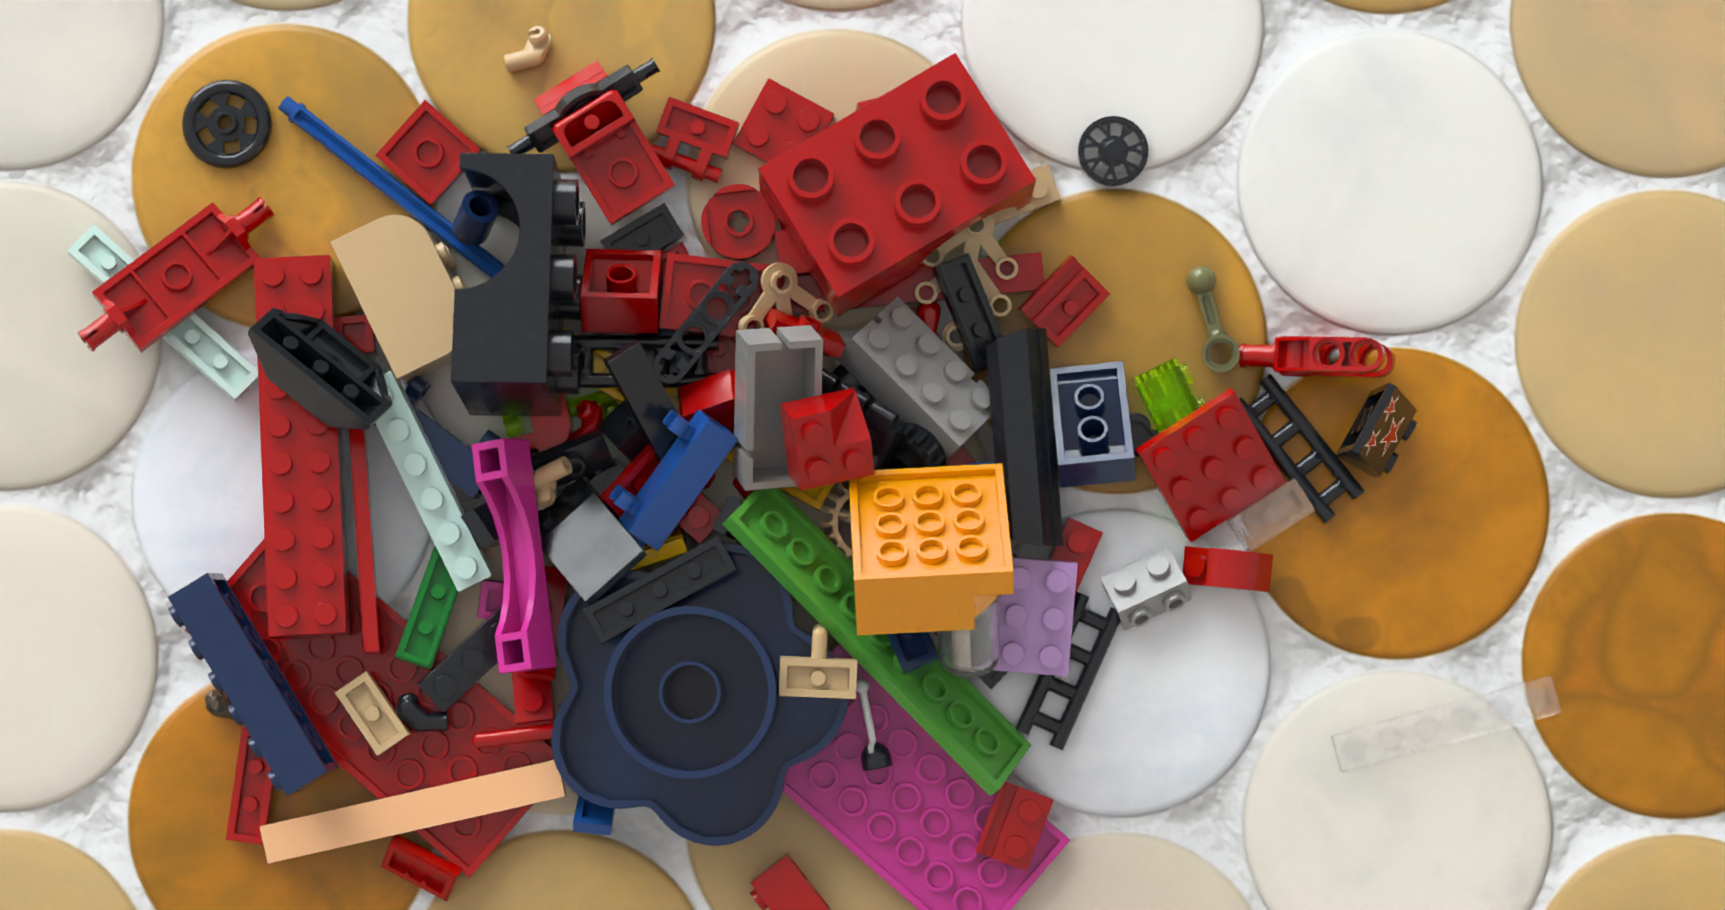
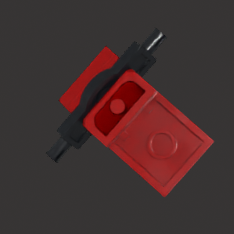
[507,58,676,226]

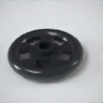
[182,80,272,169]

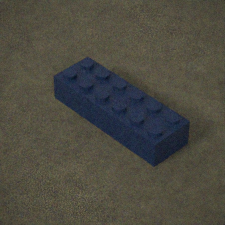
[168,573,340,796]

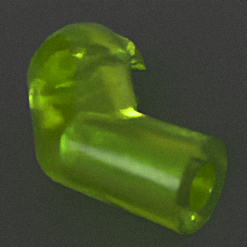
[567,392,619,420]

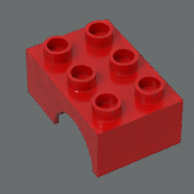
[758,53,1036,317]

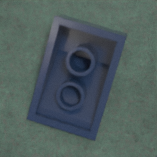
[1049,361,1136,488]

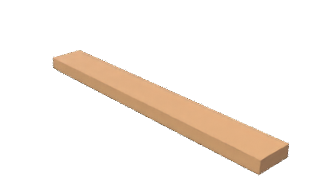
[260,760,567,864]

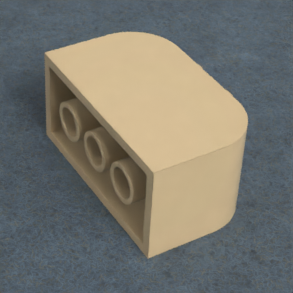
[330,215,468,384]

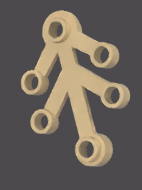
[915,214,1018,351]
[738,262,834,359]

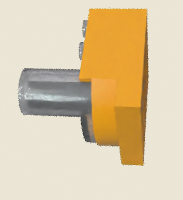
[849,463,1014,678]

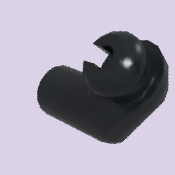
[396,693,449,732]

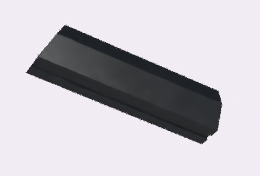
[986,328,1064,547]

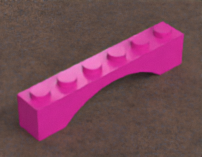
[472,438,557,674]

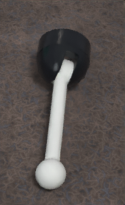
[856,679,893,771]

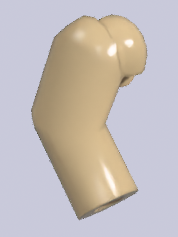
[504,26,551,73]
[533,456,572,507]

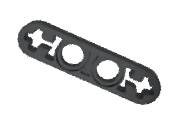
[653,261,758,385]

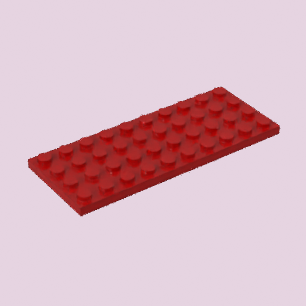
[185,539,554,878]

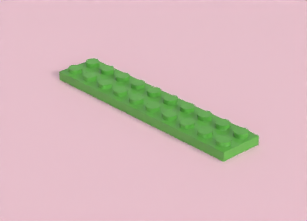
[722,488,1031,796]

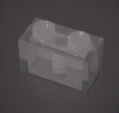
[1226,478,1315,552]

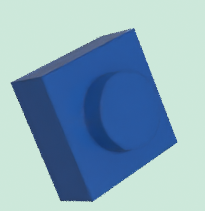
[573,795,616,836]

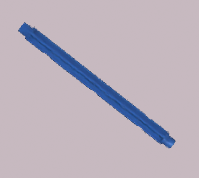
[278,96,506,278]

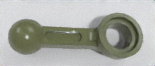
[1186,266,1240,373]

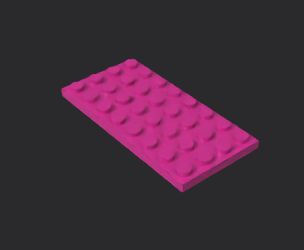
[783,644,1070,910]

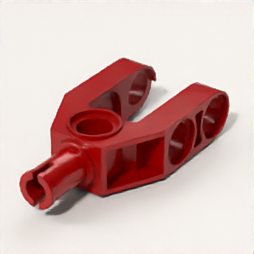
[1239,336,1396,378]

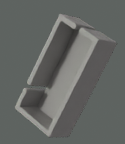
[836,296,991,461]
[733,325,823,491]

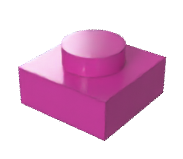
[477,579,504,619]

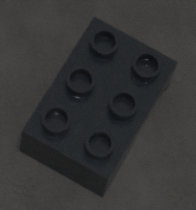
[451,153,586,416]

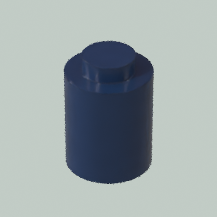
[452,190,499,246]

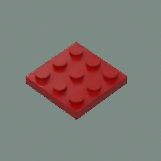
[1135,388,1286,542]

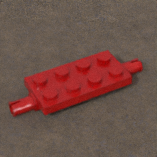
[78,197,274,353]

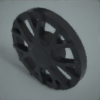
[1078,116,1148,187]

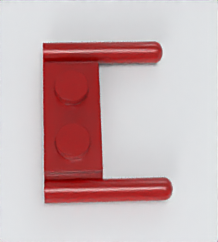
[472,673,555,748]

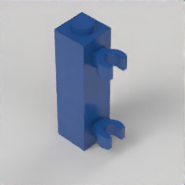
[609,409,738,551]

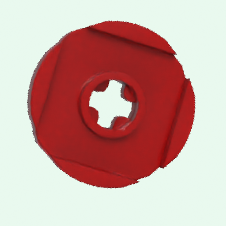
[701,184,777,260]

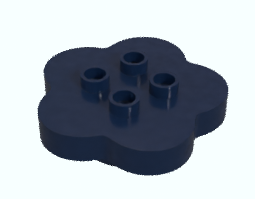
[551,543,848,846]

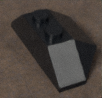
[248,308,393,430]

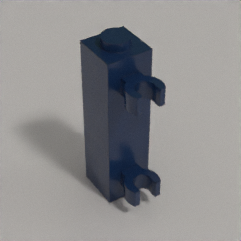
[374,376,502,500]

